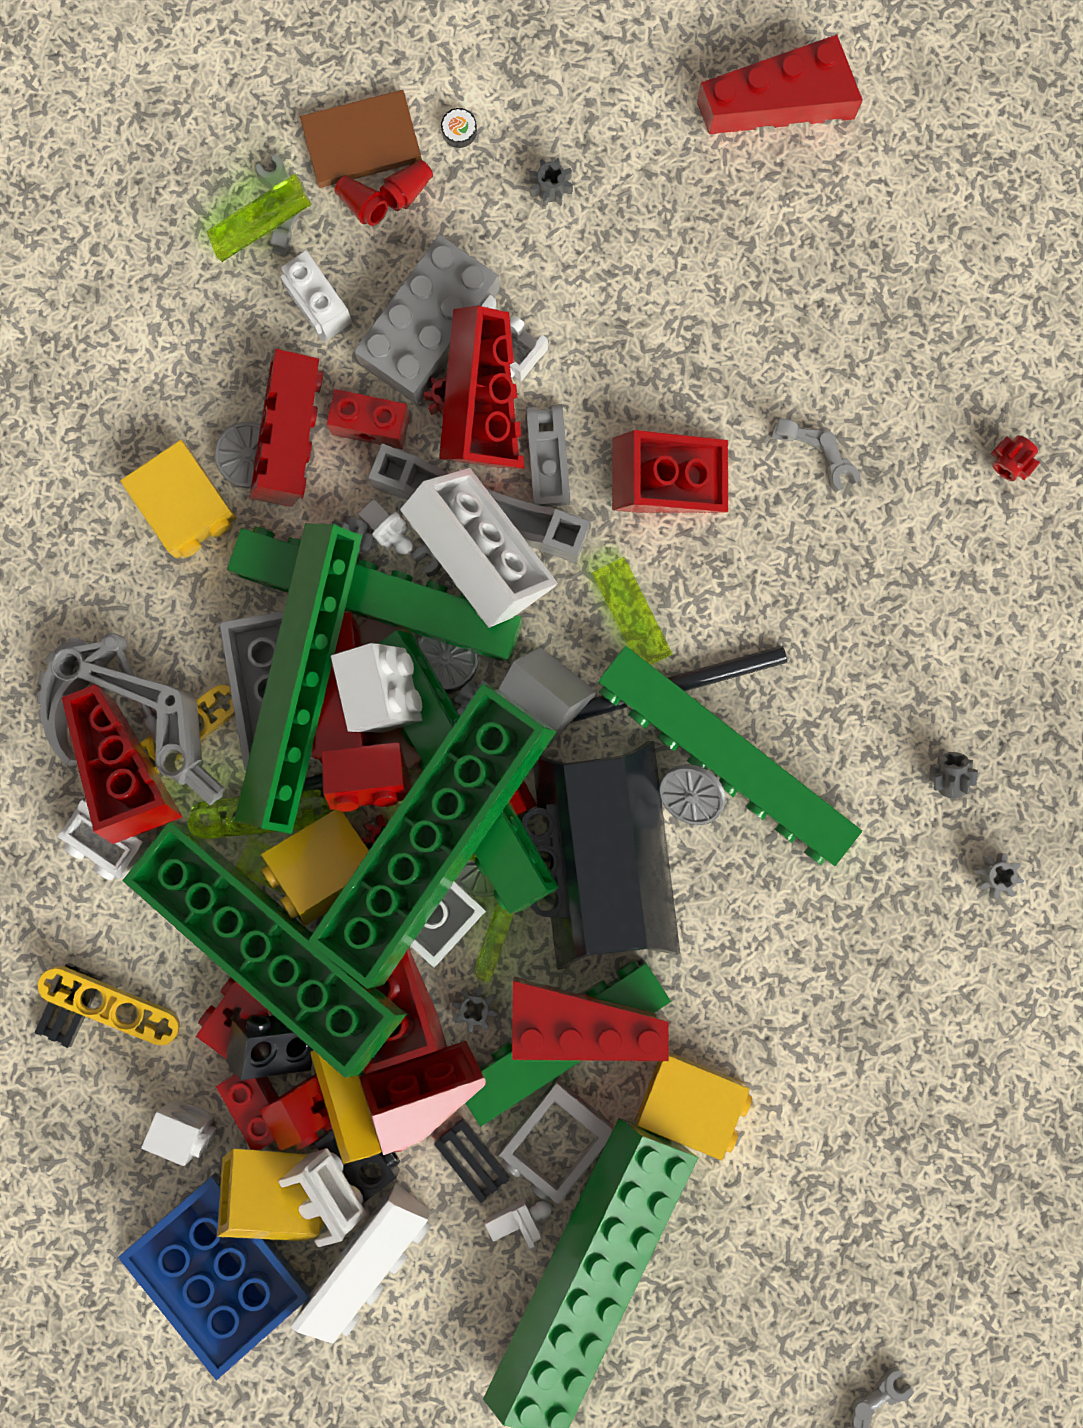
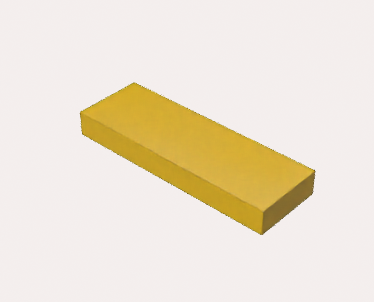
[310,1050,381,1164]

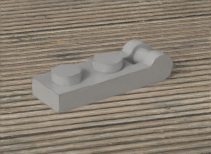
[526,404,571,507]

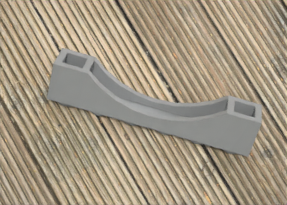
[368,444,590,564]

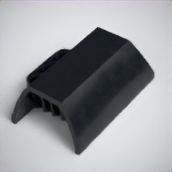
[520,741,681,970]

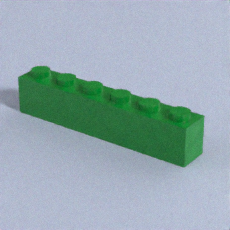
[465,959,671,1127]

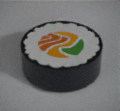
[441,108,477,148]

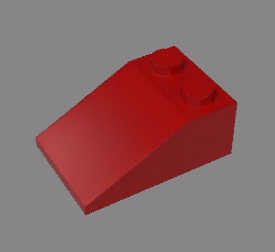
[612,430,728,513]
[322,742,413,812]
[364,948,447,1074]
[359,1041,486,1155]

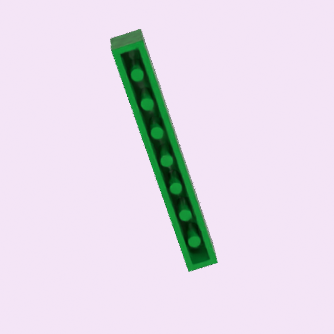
[234,523,362,834]
[227,526,524,664]
[378,630,559,914]
[596,646,863,866]

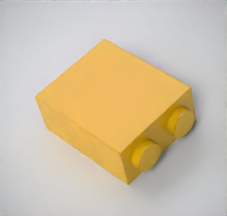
[120,440,237,558]
[261,809,369,926]
[635,1052,752,1161]
[217,1149,324,1241]

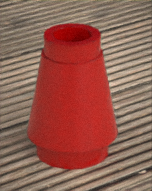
[380,159,433,212]
[335,176,388,226]

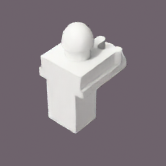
[358,499,413,555]
[485,1198,552,1251]

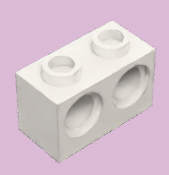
[141,1098,217,1166]

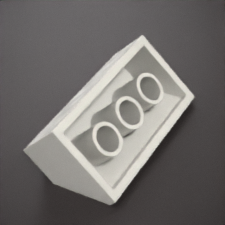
[400,468,558,628]
[291,1183,431,1343]

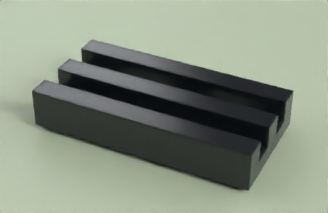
[34,963,103,1048]
[434,1118,510,1203]

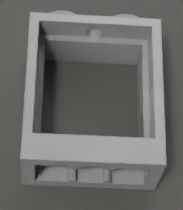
[499,1077,614,1204]

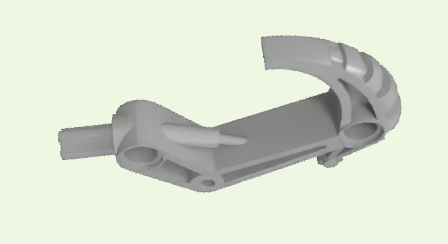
[37,633,225,805]

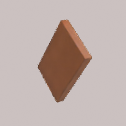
[300,90,422,188]

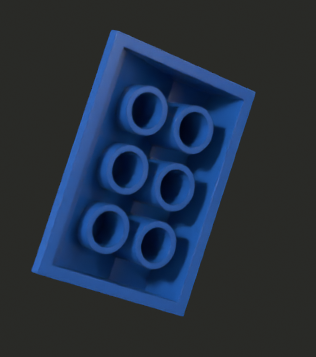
[118,1172,311,1381]

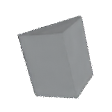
[498,647,596,748]

